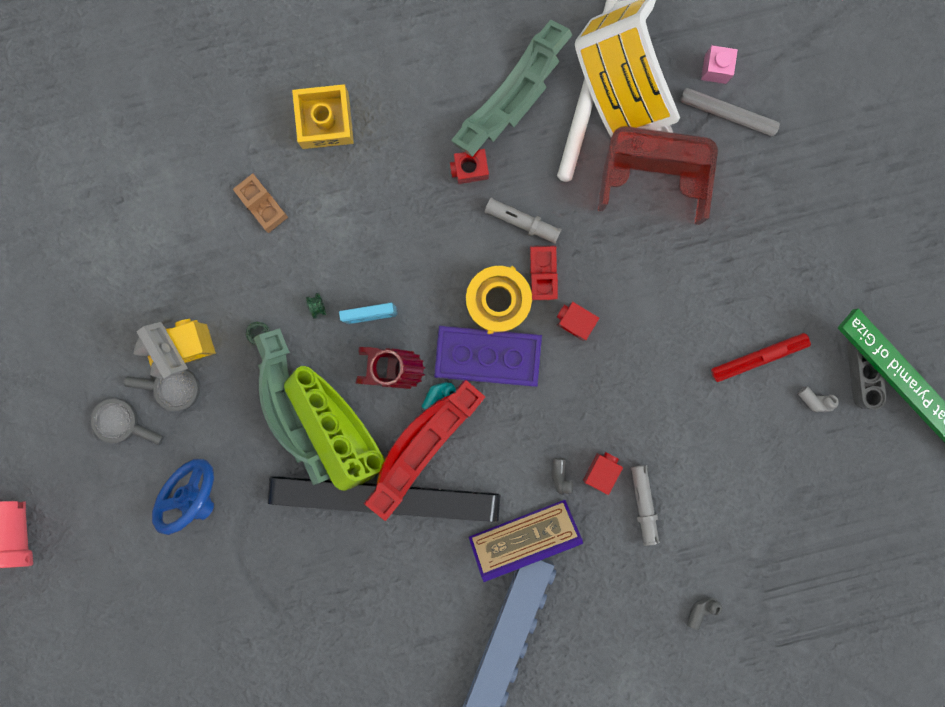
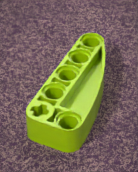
[284,366,384,491]

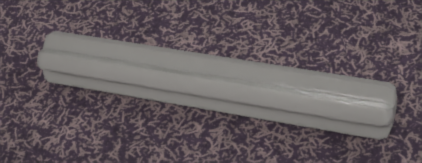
[680,88,780,136]

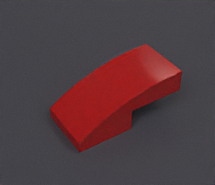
[530,245,558,300]

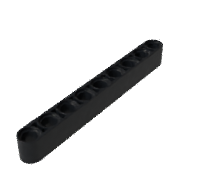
[267,476,501,522]

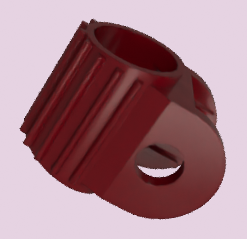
[355,347,426,389]

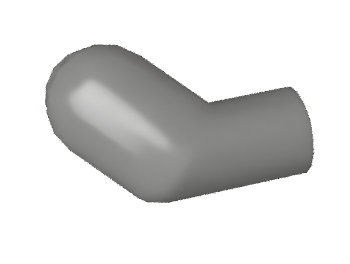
[798,386,839,412]

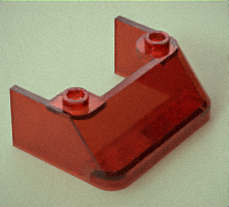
[598,126,718,225]

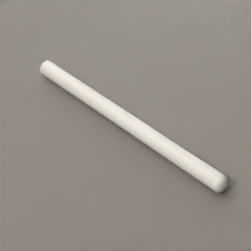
[557,0,620,182]

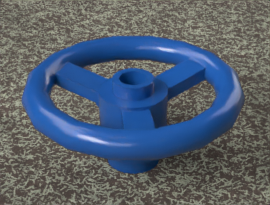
[152,459,214,535]

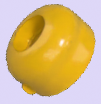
[466,266,532,335]

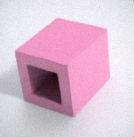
[701,45,738,84]

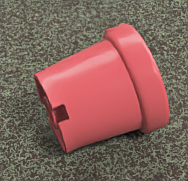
[0,501,33,568]

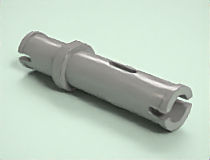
[485,197,562,244]
[630,465,660,546]

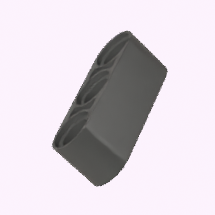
[847,341,886,410]

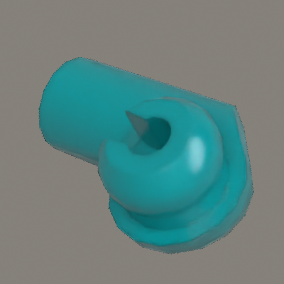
[421,382,456,409]

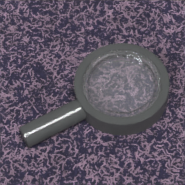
[125,369,200,411]
[91,399,164,445]

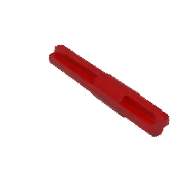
[711,333,811,382]

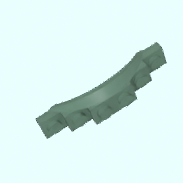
[451,20,572,157]
[254,328,330,485]

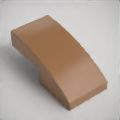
[233,173,288,233]

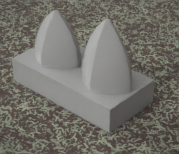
[133,322,188,379]

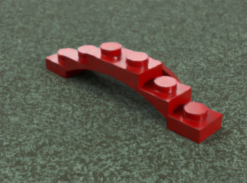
[363,380,485,521]

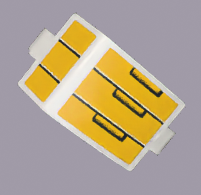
[575,0,680,151]

